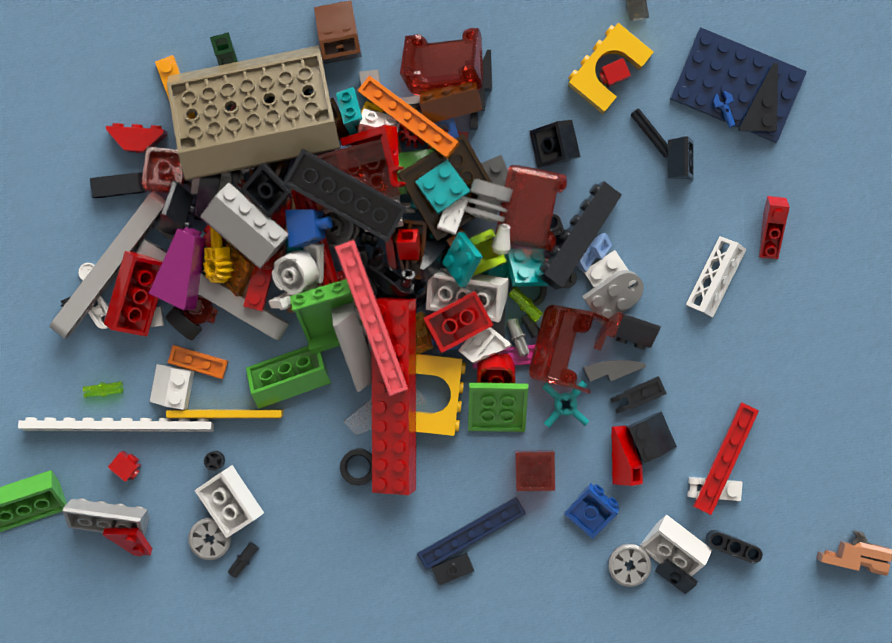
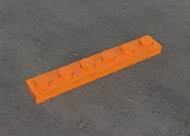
[357,75,460,159]

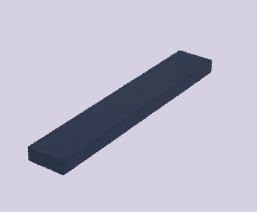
[417,496,526,570]

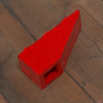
[759,196,790,259]
[611,425,643,486]

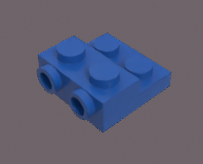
[564,483,620,539]

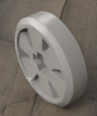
[188,517,232,560]
[608,543,651,587]

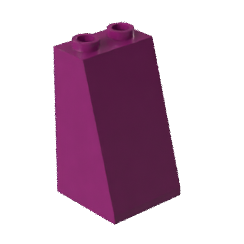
[149,227,206,310]

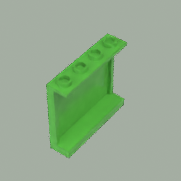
[290,279,368,355]

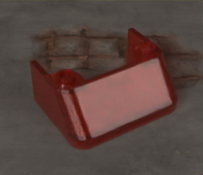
[529,305,610,394]

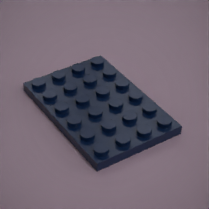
[670,27,807,143]

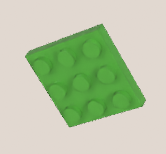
[468,383,528,432]

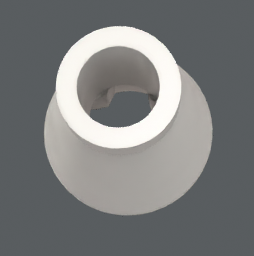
[491,224,511,254]

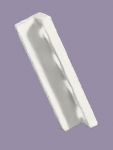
[686,236,747,318]

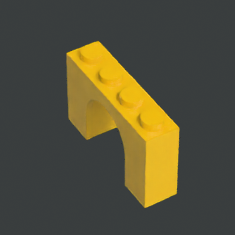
[568,23,654,114]
[416,354,466,436]

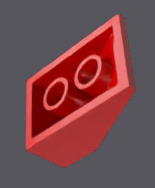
[423,291,493,353]

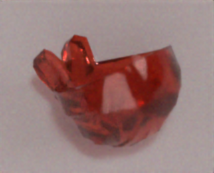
[183,295,218,324]

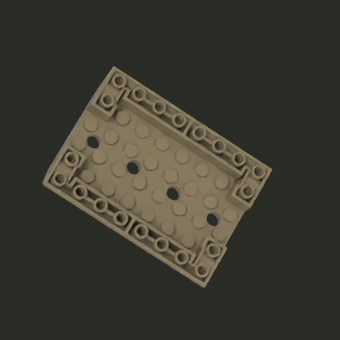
[167,45,340,181]

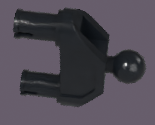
[366,247,415,298]

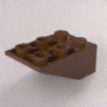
[314,0,362,64]

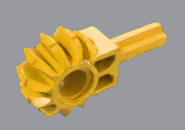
[202,226,234,283]

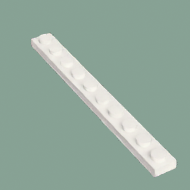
[18,417,214,432]

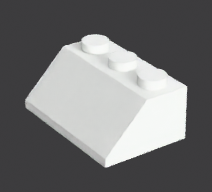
[194,465,264,538]
[640,515,712,576]

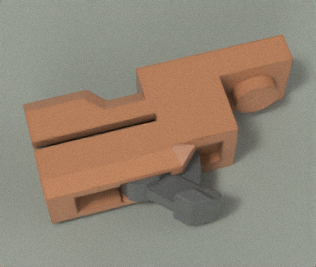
[817,530,892,576]

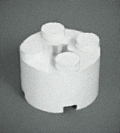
[272,250,319,295]

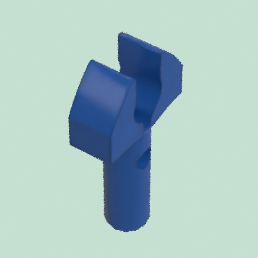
[713,91,735,128]

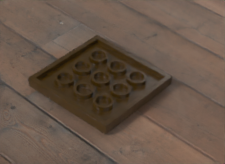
[397,134,492,241]

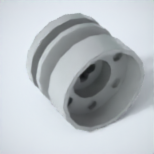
[465,179,513,222]

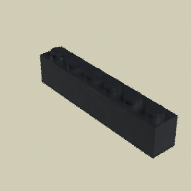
[537,181,622,290]

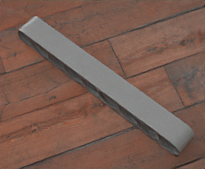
[49,191,166,339]
[136,239,289,341]

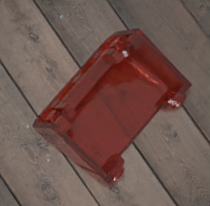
[400,28,484,95]
[496,165,567,251]

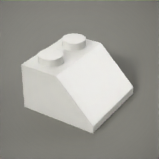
[150,364,195,410]

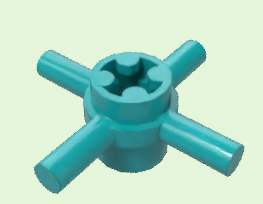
[542,380,590,428]

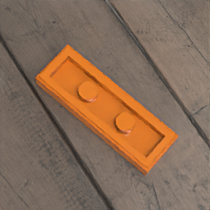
[168,345,229,379]

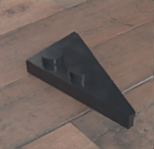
[738,63,778,132]

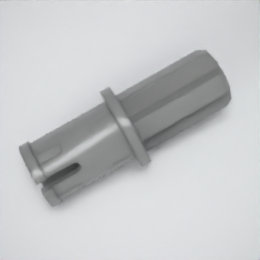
[506,318,529,357]

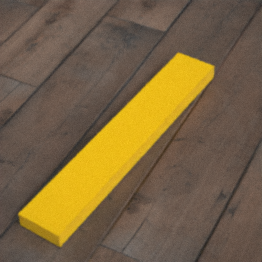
[166,409,284,418]

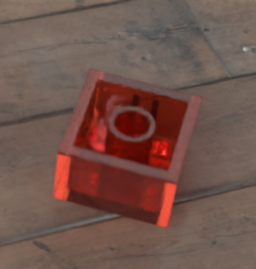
[142,147,185,193]
[515,450,555,491]

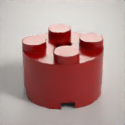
[477,353,516,383]

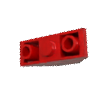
[106,123,167,153]

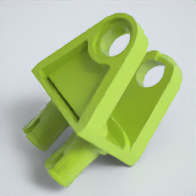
[470,229,506,276]

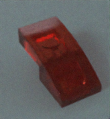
[594,311,622,351]

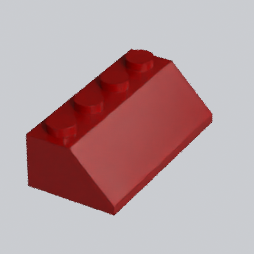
[104,250,163,337]

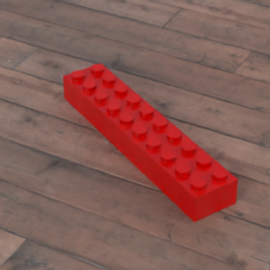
[372,298,416,495]

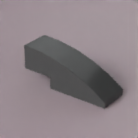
[583,360,646,382]

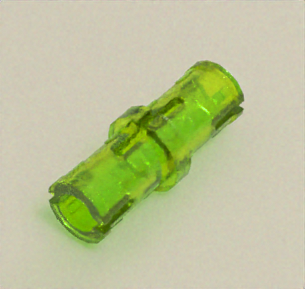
[508,286,543,322]
[82,381,124,398]

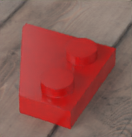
[102,528,153,557]

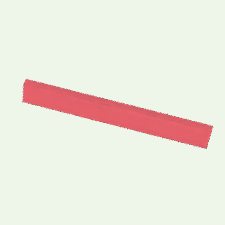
[335,240,408,396]

